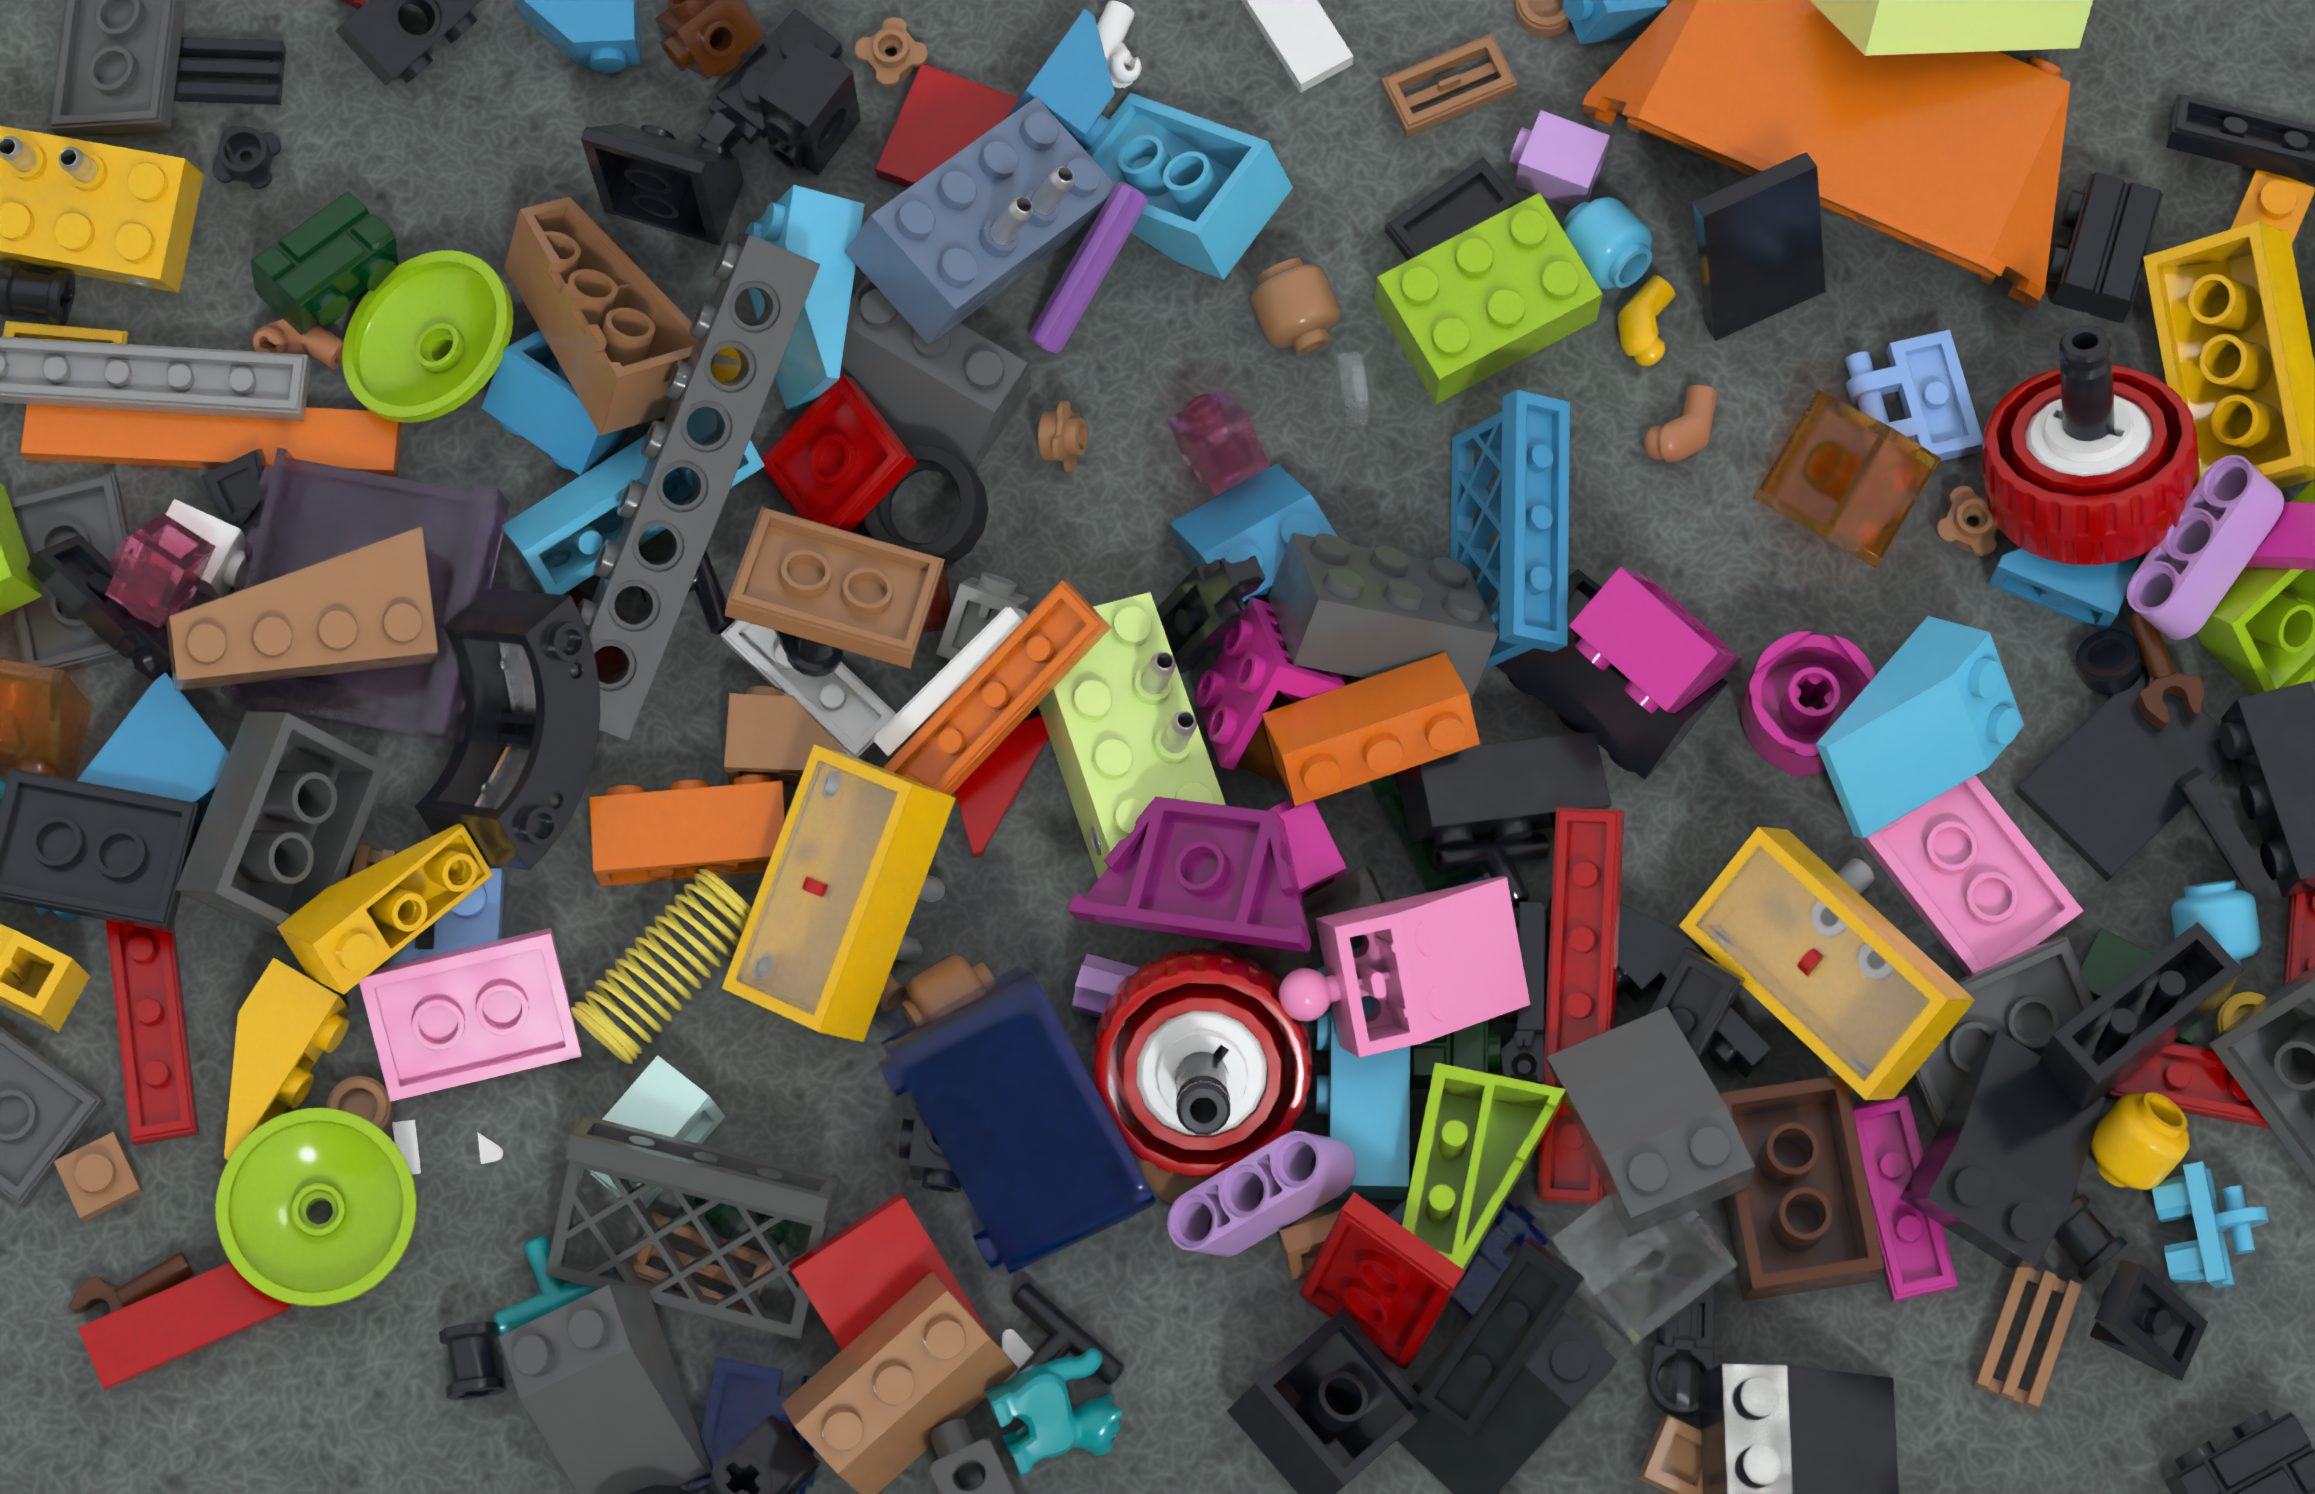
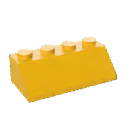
[2143,221,2315,489]

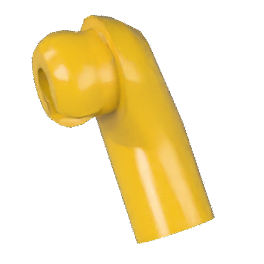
[1617,275,1676,367]

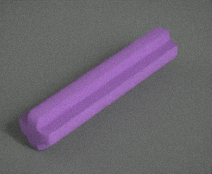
[1030,182,1148,354]

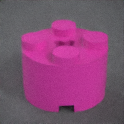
[1741,631,1876,776]

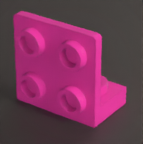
[1195,597,1345,770]

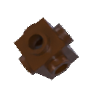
[655,0,766,79]

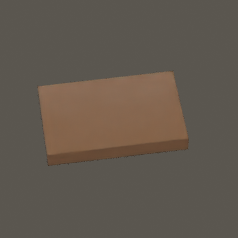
[724,507,945,669]

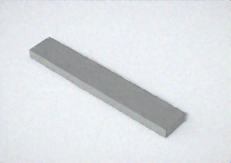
[0,336,311,421]

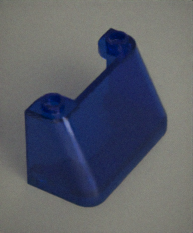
[878,966,1157,1275]

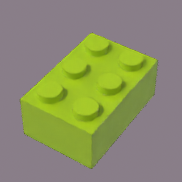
[1374,192,1603,404]

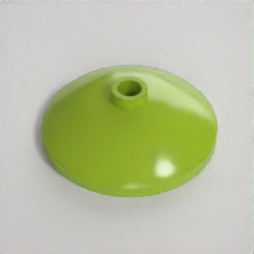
[342,250,513,423]
[215,1108,417,1307]

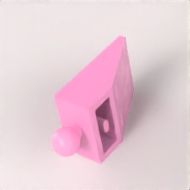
[1279,876,1531,1058]

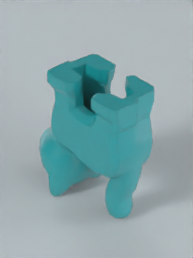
[984,1348,1124,1476]

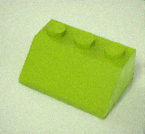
[2196,481,2315,695]

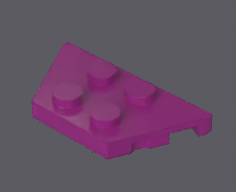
[1068,796,1311,953]

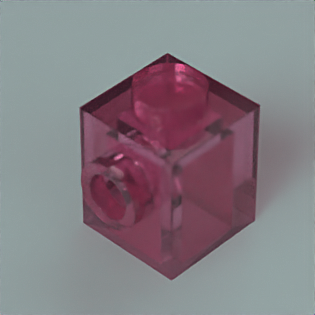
[1167,390,1270,496]
[105,513,216,629]

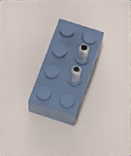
[845,97,1116,345]

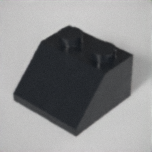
[1227,1308,1430,1494]

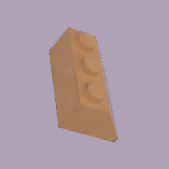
[781,1271,1018,1494]

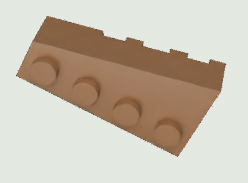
[504,196,716,436]
[167,526,438,691]

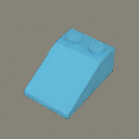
[1085,93,1293,280]
[745,185,865,414]
[1816,616,2024,839]

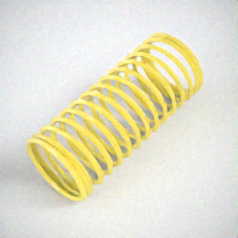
[570,869,752,1064]

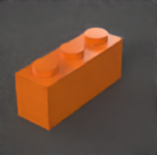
[1261,652,1480,807]
[589,774,788,887]

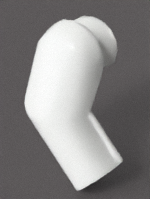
[1097,0,1142,88]

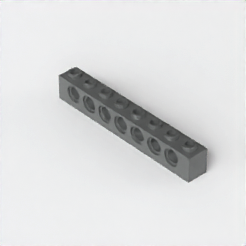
[570,233,820,741]

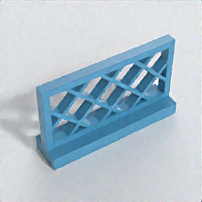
[1450,389,1570,670]

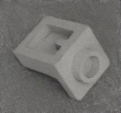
[936,572,1030,660]

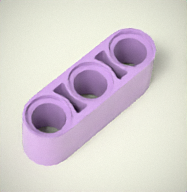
[2127,455,2284,640]
[1167,1131,1356,1257]

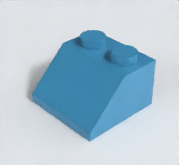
[481,330,636,476]
[1169,464,1338,606]

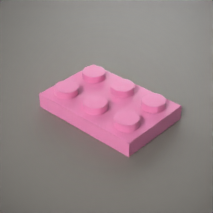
[1859,775,2084,976]
[359,928,582,1102]

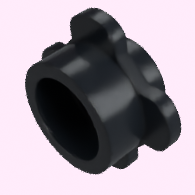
[212,126,281,190]

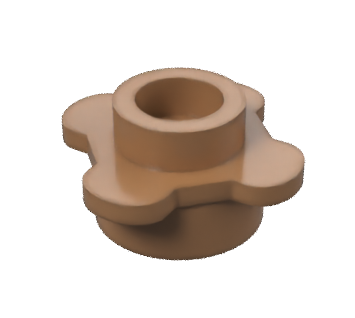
[855,17,928,87]
[1038,401,1088,472]
[1936,486,1998,557]

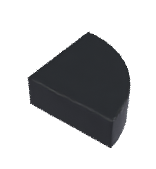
[201,449,268,528]

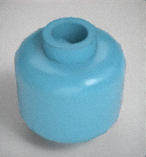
[1563,197,1652,290]
[2171,880,2262,968]

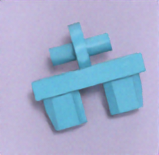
[2152,1161,2269,1289]

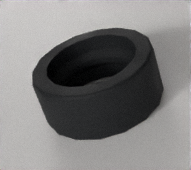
[864,444,989,567]

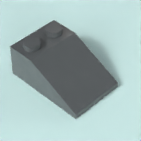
[1546,1007,1755,1237]
[499,1285,712,1494]

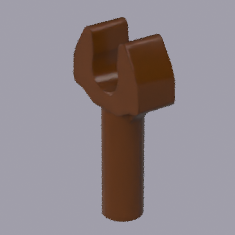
[2128,613,2205,730]
[69,1252,194,1314]

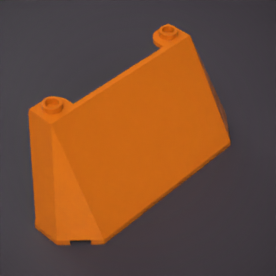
[1582,0,2071,309]

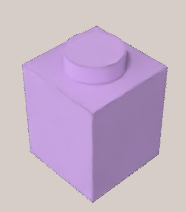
[1509,110,1610,208]

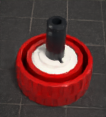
[1982,326,2199,565]
[1091,948,1312,1177]

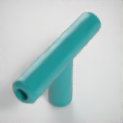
[493,1236,620,1335]

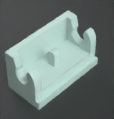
[588,1055,725,1209]

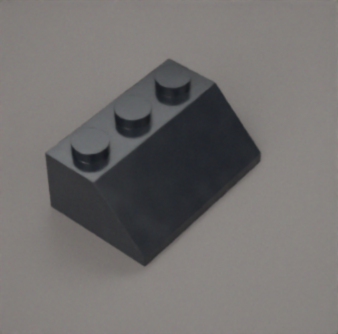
[1495,569,1728,780]

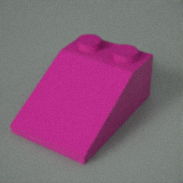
[1569,567,1743,714]

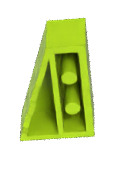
[1402,1062,1566,1271]

